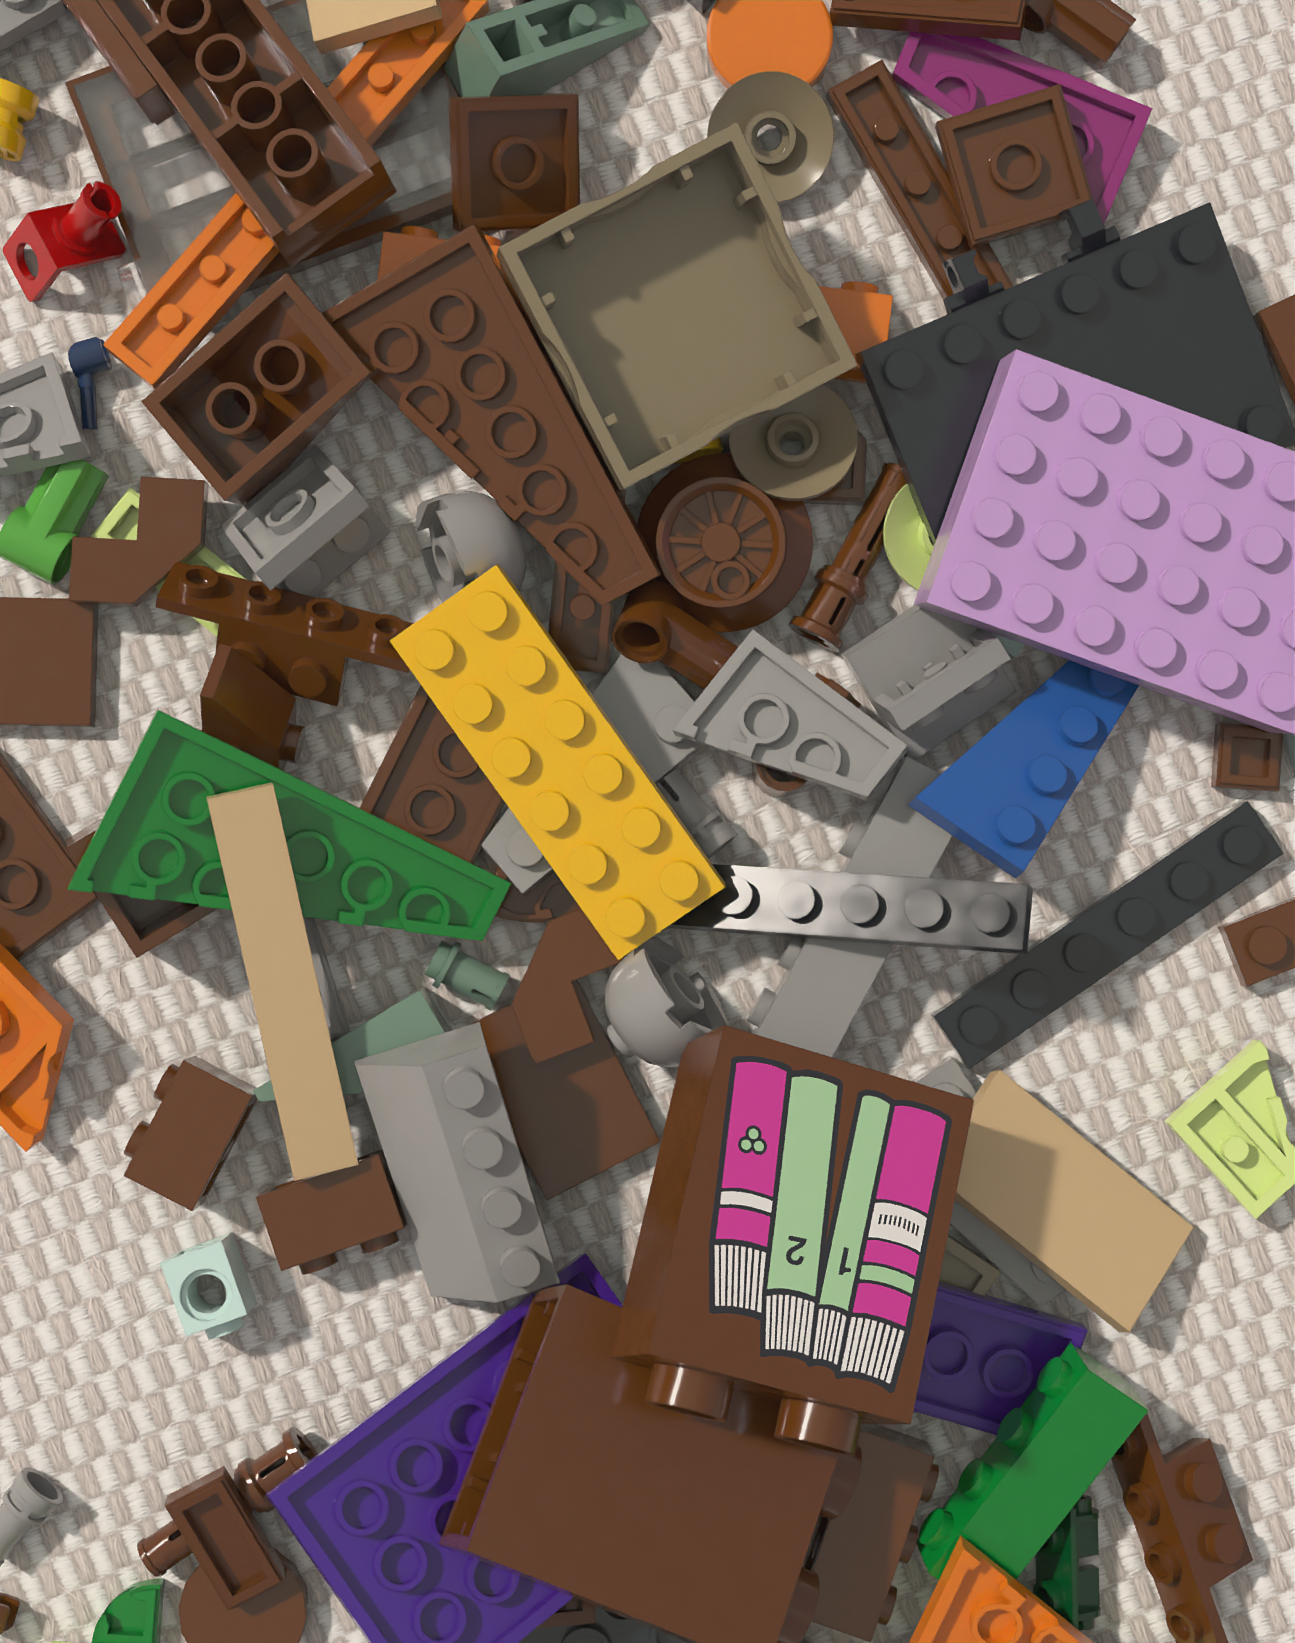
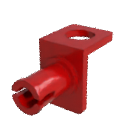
[3,181,126,302]

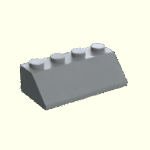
[355,1022,560,1303]

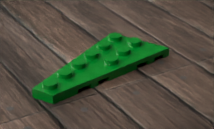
[67,709,511,941]

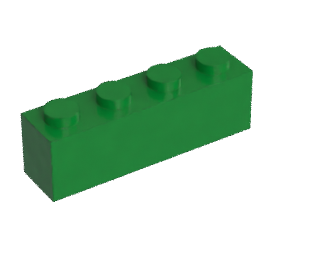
[916,1342,1149,1580]

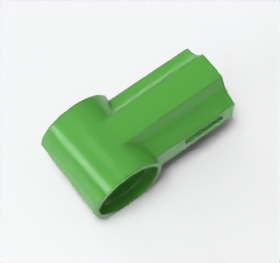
[0,459,109,585]

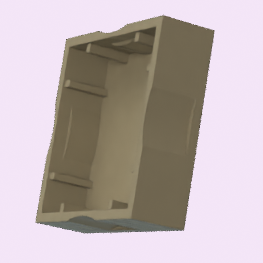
[496,122,858,490]

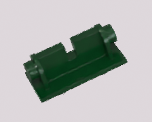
[1033,1495,1101,1630]

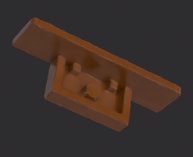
[156,562,414,706]
[1111,1414,1253,1643]

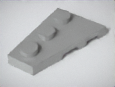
[672,629,908,801]

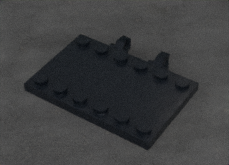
[855,199,1295,547]

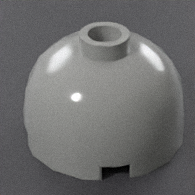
[416,490,532,603]
[605,937,729,1068]

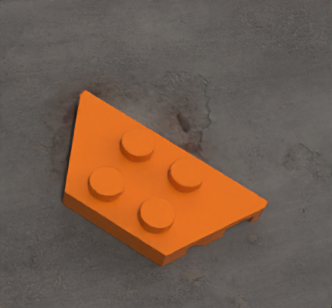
[0,943,74,1152]

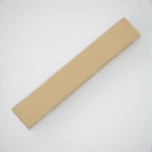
[206,782,359,1181]

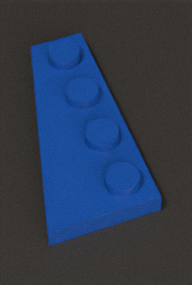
[908,661,1139,879]

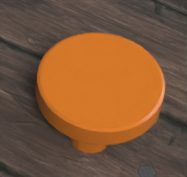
[706,0,833,89]

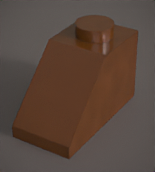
[200,644,305,770]

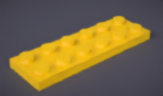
[390,564,725,960]

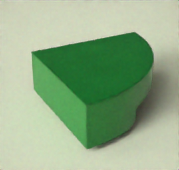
[92,1579,165,1643]

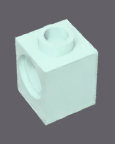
[160,1232,258,1340]

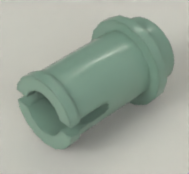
[424,941,510,1011]

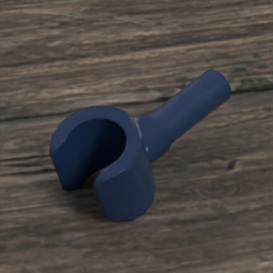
[68,337,112,429]

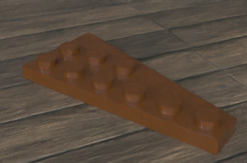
[322,224,663,606]

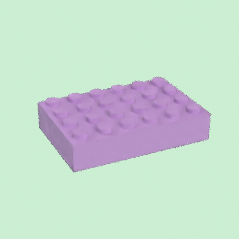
[913,349,1295,734]

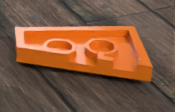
[909,1535,1094,1643]

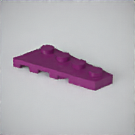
[892,32,1153,224]

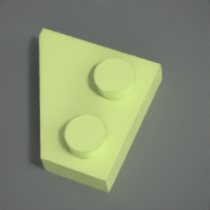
[1164,1039,1295,1219]

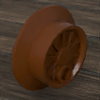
[637,453,813,632]

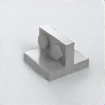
[220,445,390,597]
[841,605,1017,760]

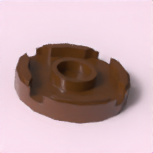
[178,1548,309,1643]

